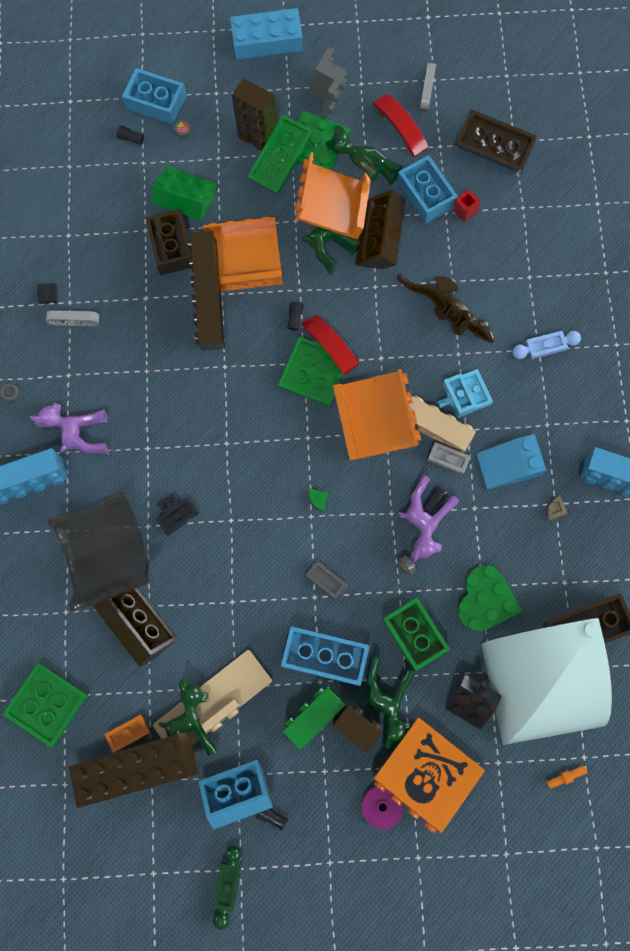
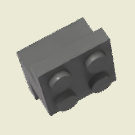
[307,47,347,118]

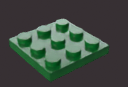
[297,110,351,170]
[278,337,344,407]
[3,663,89,748]

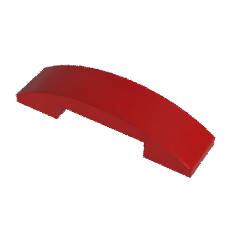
[372,93,428,157]
[301,314,359,375]

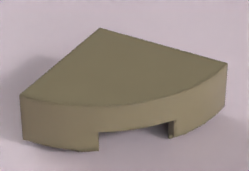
[547,496,567,521]

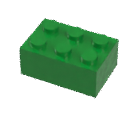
[152,166,216,221]
[382,598,450,672]
[283,687,345,750]

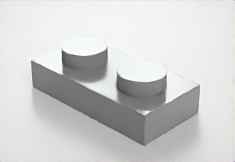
[428,442,471,475]

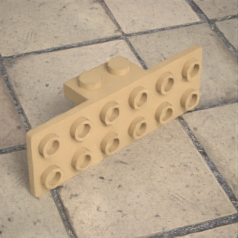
[153,650,272,745]

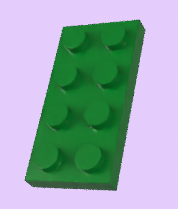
[247,114,314,195]

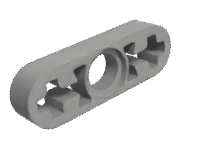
[420,63,436,110]
[46,311,100,326]

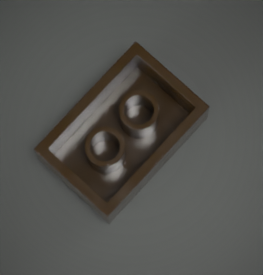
[145,209,192,276]
[333,705,382,753]

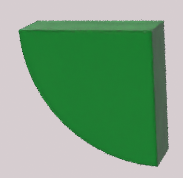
[309,489,328,512]

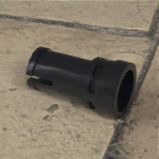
[116,125,144,145]
[287,302,304,331]
[423,486,449,515]
[255,808,288,831]

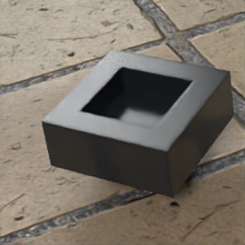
[37,283,58,304]

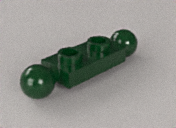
[212,845,242,930]

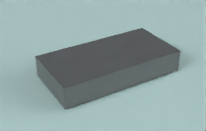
[305,561,348,600]

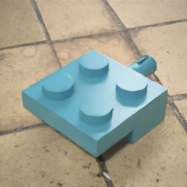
[437,369,493,418]

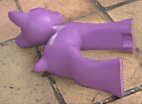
[30,403,109,455]
[399,475,460,563]

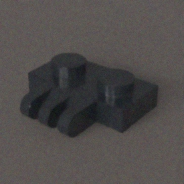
[155,493,199,536]

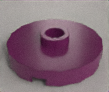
[362,787,403,829]

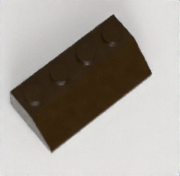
[355,190,406,269]
[92,579,177,667]

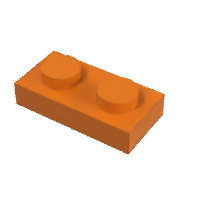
[104,715,151,753]

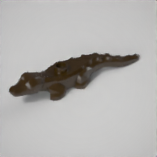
[397,274,495,343]

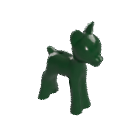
[326,125,403,185]
[302,227,360,275]
[360,657,416,749]
[159,678,218,756]

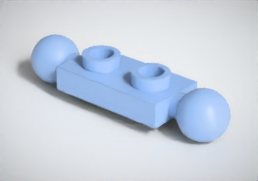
[512,331,581,359]

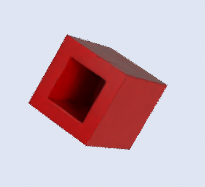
[453,189,481,223]

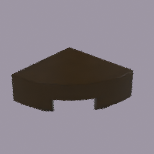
[435,276,458,293]

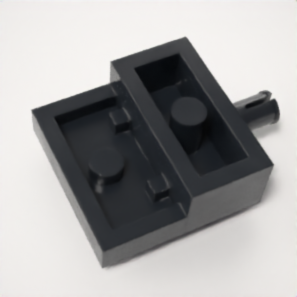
[445,675,502,730]

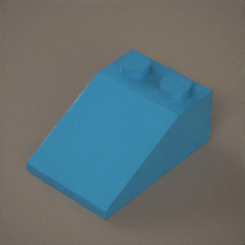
[476,434,546,490]

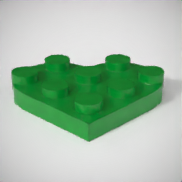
[457,566,523,632]

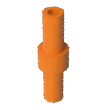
[546,765,587,789]

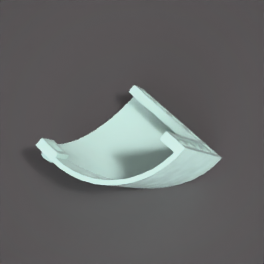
[481,618,612,745]

